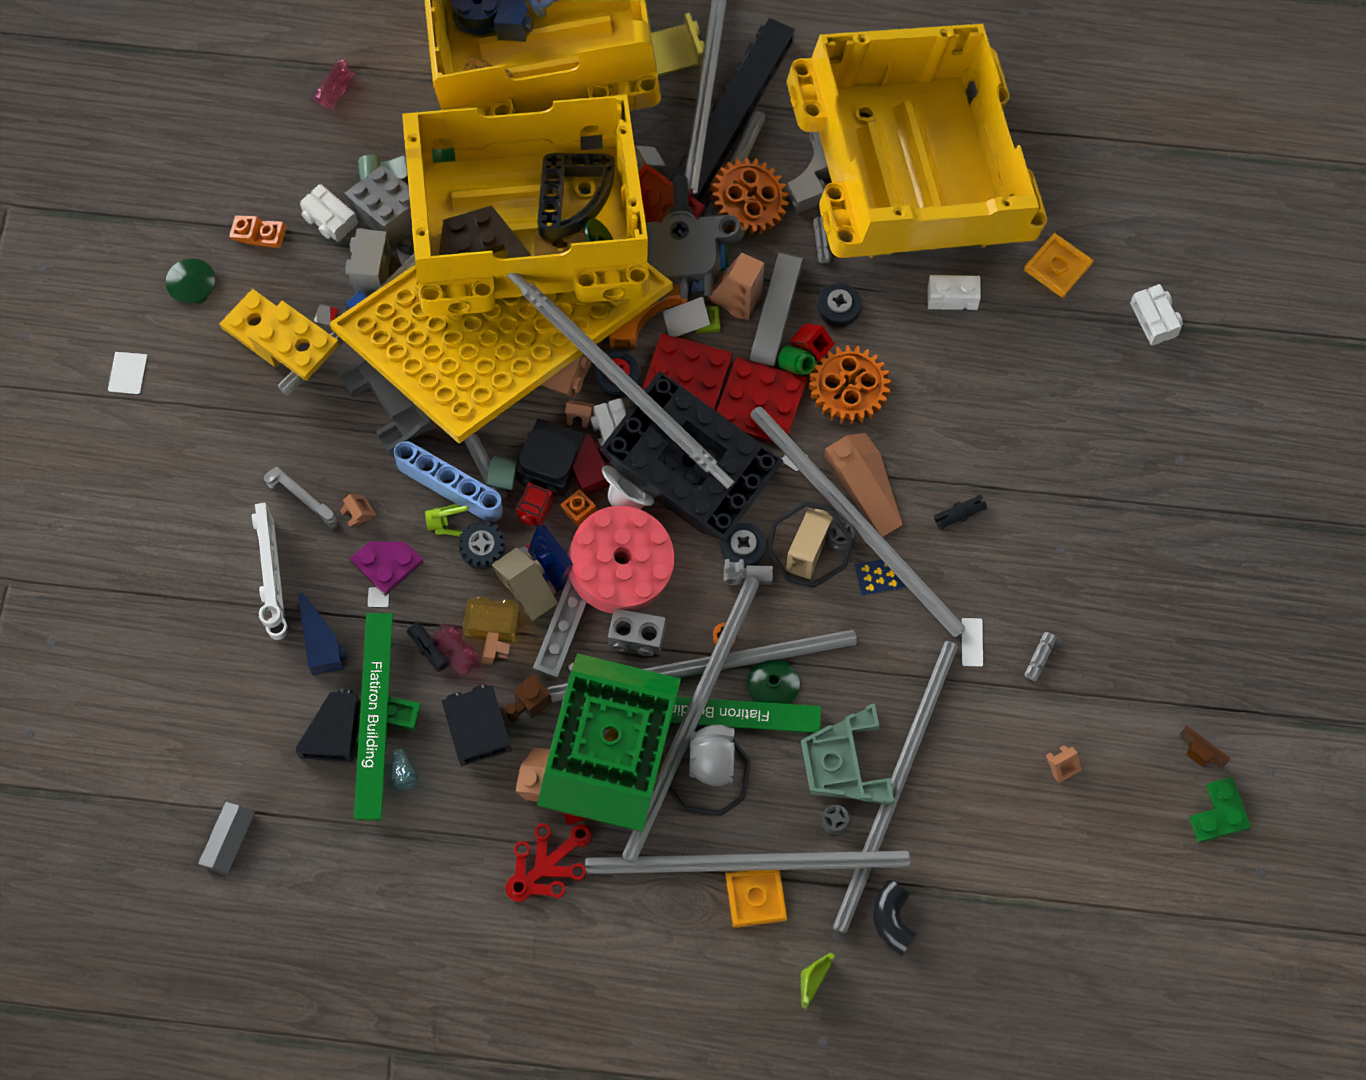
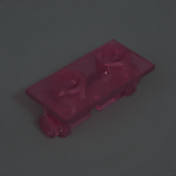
[311,59,356,110]
[433,623,481,676]

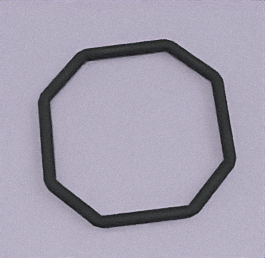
[767,501,853,588]
[668,739,751,816]

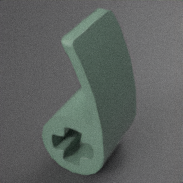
[358,155,407,180]
[487,456,519,490]

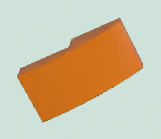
[229,216,287,248]
[560,489,598,528]

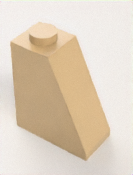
[786,508,833,580]

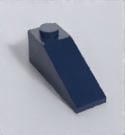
[494,0,533,42]
[298,593,347,675]

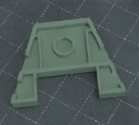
[801,703,894,805]

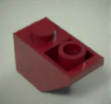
[572,433,610,496]

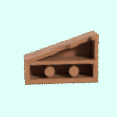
[705,253,764,321]
[541,339,604,398]

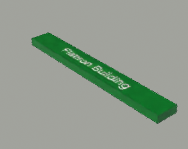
[354,613,394,821]
[670,697,821,733]

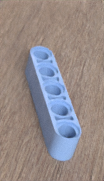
[394,441,503,522]

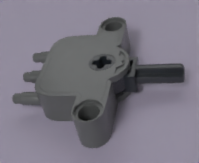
[646,176,745,301]

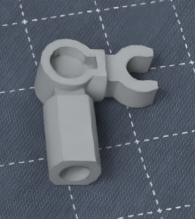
[723,559,773,585]

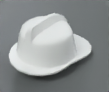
[602,466,654,510]

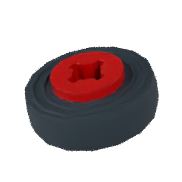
[595,351,640,396]

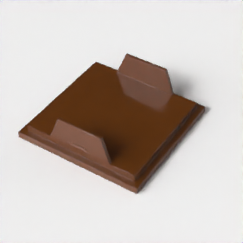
[1180,725,1231,767]

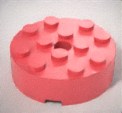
[567,506,674,614]

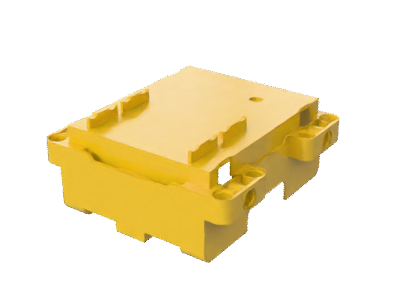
[425,0,661,116]

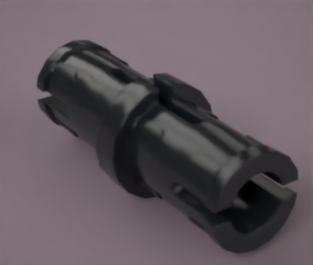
[934,494,987,530]
[407,622,450,672]

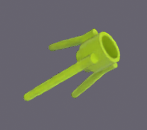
[425,504,469,536]

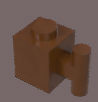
[505,674,552,722]

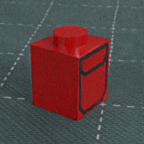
[789,324,835,361]
[516,483,554,527]

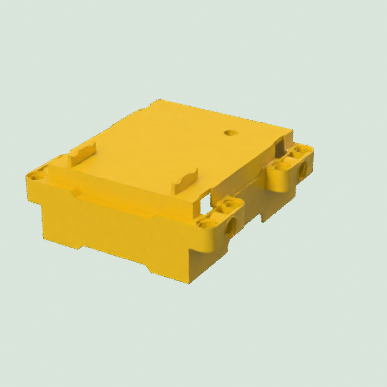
[787,24,1047,258]
[402,95,649,317]

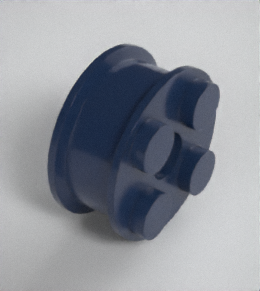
[451,0,502,35]

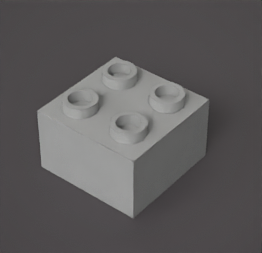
[345,228,392,297]

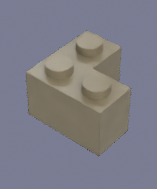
[491,547,558,621]

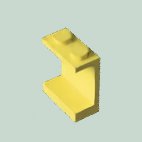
[651,13,705,76]

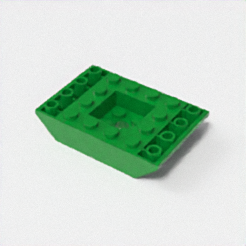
[537,653,681,832]

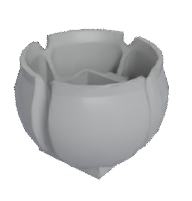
[689,725,734,786]

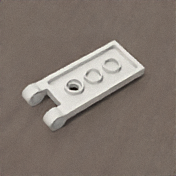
[252,503,289,640]

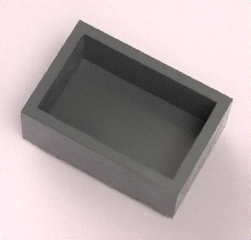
[344,165,413,247]

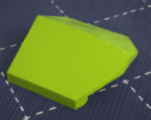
[801,953,835,1010]

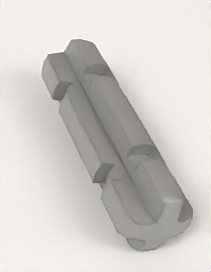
[813,217,832,264]
[1025,632,1057,681]

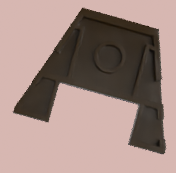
[439,205,532,258]

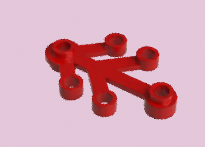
[505,823,592,902]

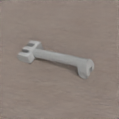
[264,467,338,529]

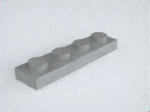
[532,577,587,680]

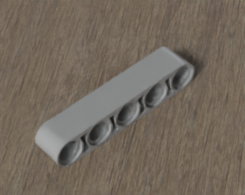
[750,253,803,367]

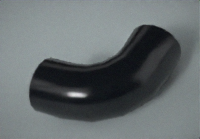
[873,880,917,956]

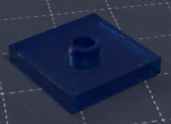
[527,524,573,592]

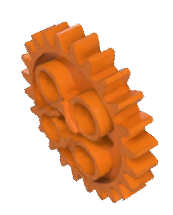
[710,157,789,236]
[809,345,891,425]

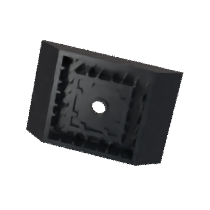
[600,371,784,541]

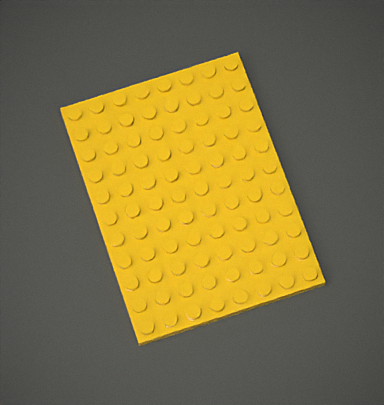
[330,262,673,443]

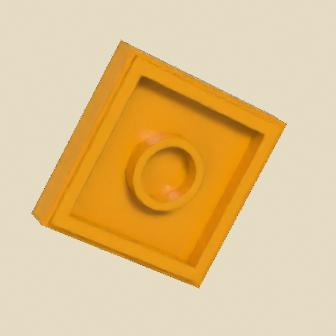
[1024,233,1094,298]
[725,870,787,928]

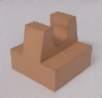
[565,400,595,428]
[340,494,377,527]
[481,632,510,666]
[1046,746,1082,783]

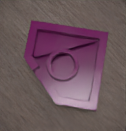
[350,542,424,596]

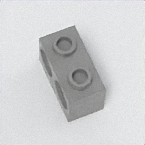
[608,609,666,656]

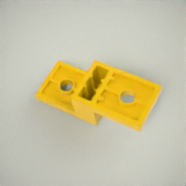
[219,289,340,381]

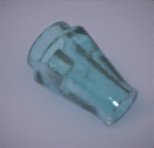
[390,749,418,791]

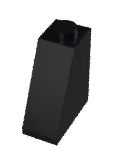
[295,689,360,762]

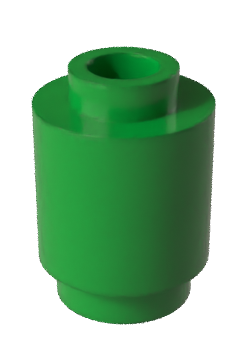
[778,345,815,375]

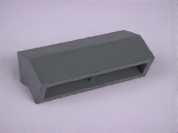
[198,802,255,876]

